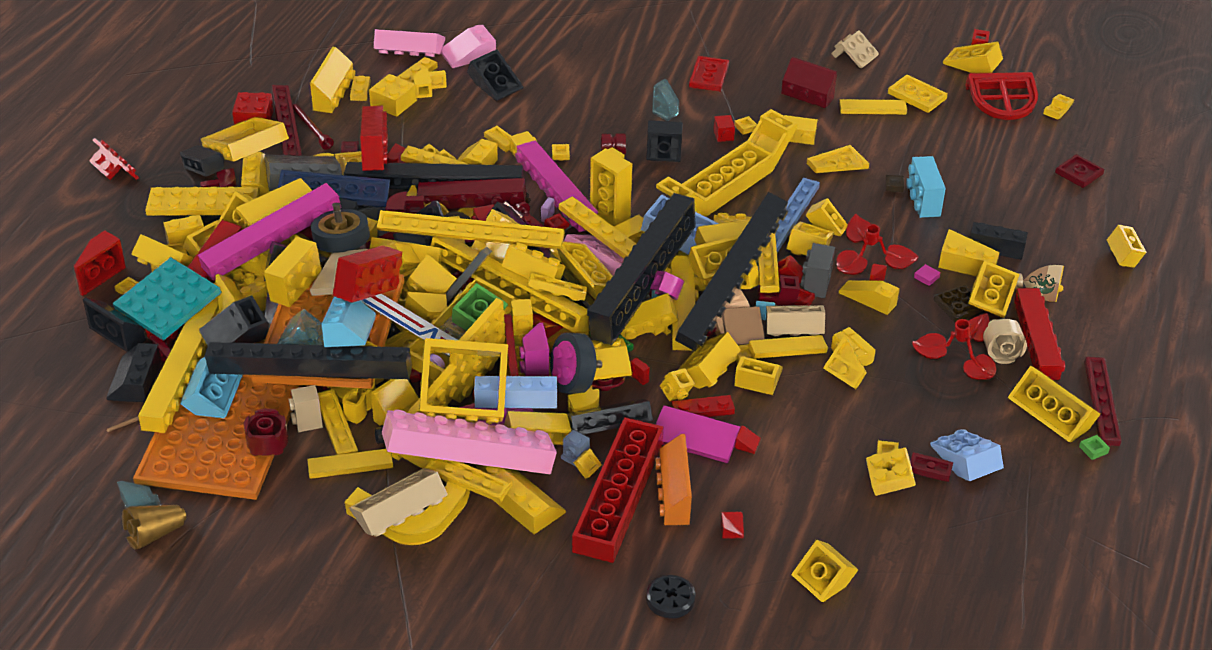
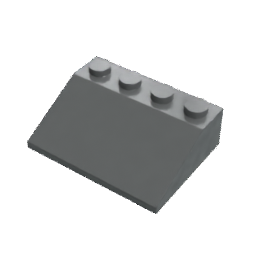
[264,155,342,191]

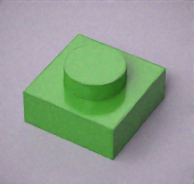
[1079,435,1110,460]

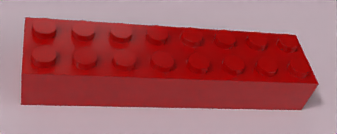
[572,417,664,563]

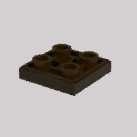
[933,285,986,323]

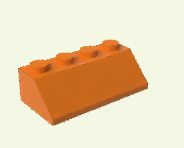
[655,434,692,525]

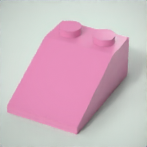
[441,25,496,68]

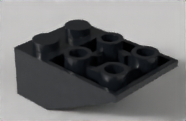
[199,295,269,346]

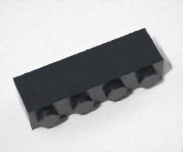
[566,399,653,435]

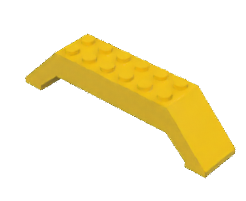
[656,109,798,217]

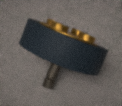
[311,203,370,253]

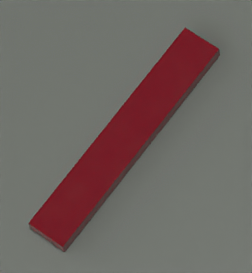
[1084,357,1122,446]

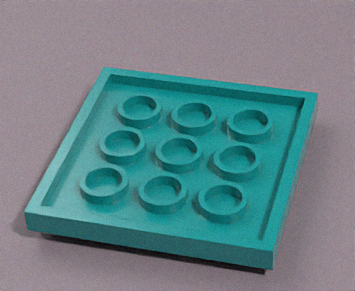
[113,257,222,341]

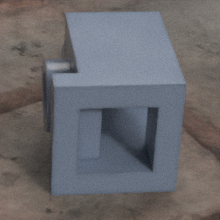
[561,430,590,467]

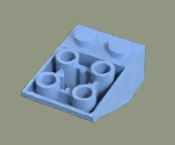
[930,430,1004,481]

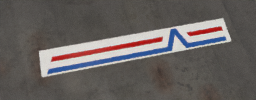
[361,294,457,356]

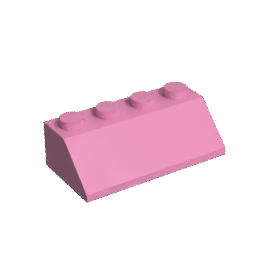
[374,29,445,57]

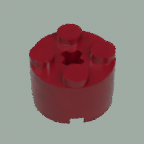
[244,408,288,456]

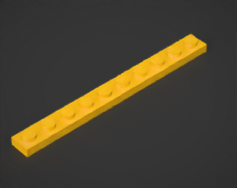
[377,210,565,249]

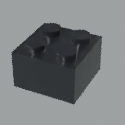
[646,120,683,162]

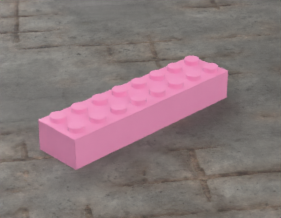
[382,410,557,474]

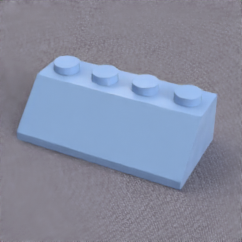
[474,376,557,408]

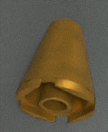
[122,505,186,550]

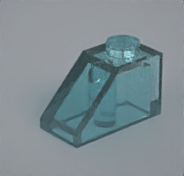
[653,79,679,121]
[117,481,160,507]

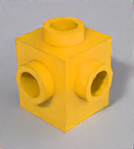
[659,368,695,402]

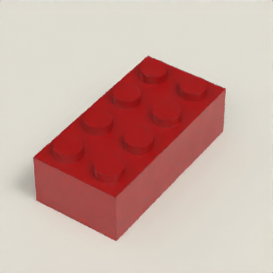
[332,245,403,303]

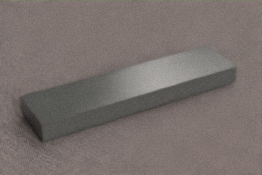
[446,247,492,306]

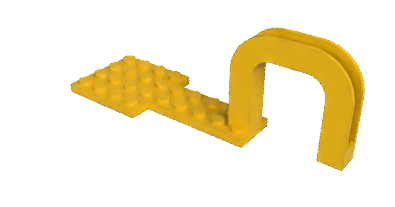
[345,298,506,545]

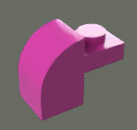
[650,271,684,300]

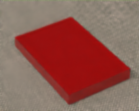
[689,56,729,92]

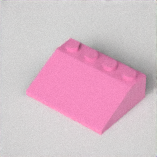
[564,234,624,276]

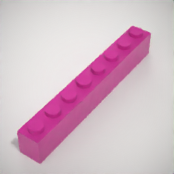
[515,140,598,232]
[198,183,341,281]

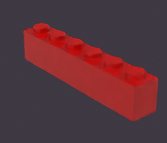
[1014,288,1065,380]

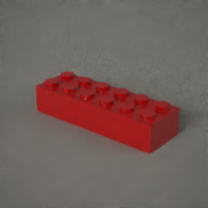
[360,106,388,171]

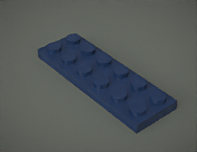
[278,170,390,207]

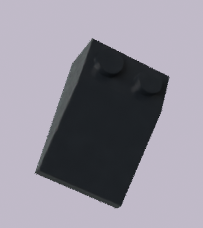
[467,49,524,101]

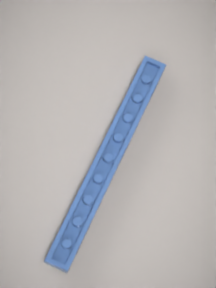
[755,178,820,287]

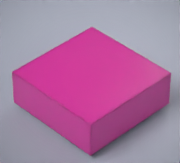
[914,264,941,286]

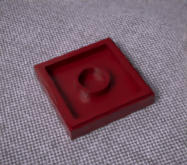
[1055,154,1105,188]

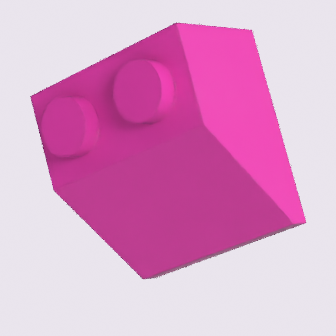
[519,323,549,376]

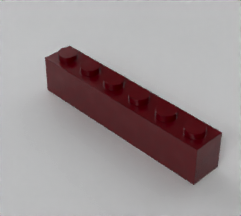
[416,178,526,209]

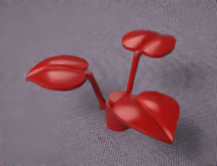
[836,214,918,275]
[912,313,996,380]

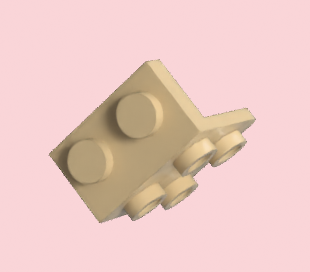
[831,30,879,68]

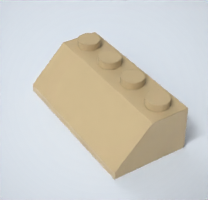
[349,468,448,536]

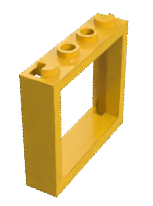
[201,117,289,162]
[419,338,508,424]

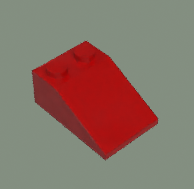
[74,230,126,296]

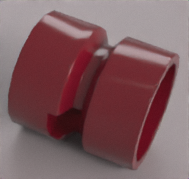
[601,133,626,156]

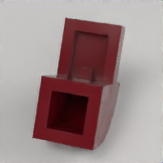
[200,168,237,187]
[385,192,425,214]
[757,275,800,306]

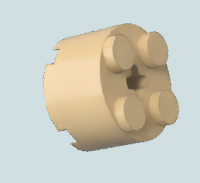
[983,319,1027,364]

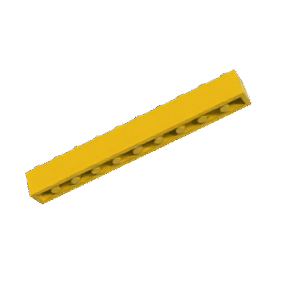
[430,236,589,333]
[138,296,219,433]

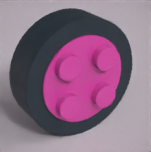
[550,333,602,393]

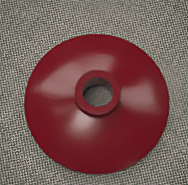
[591,376,625,391]

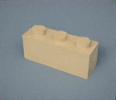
[766,305,825,336]

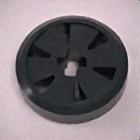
[646,575,695,618]

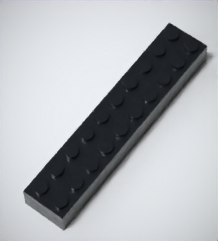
[587,193,696,345]

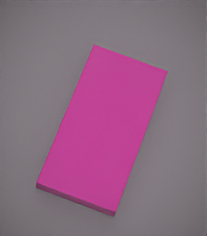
[655,405,741,463]

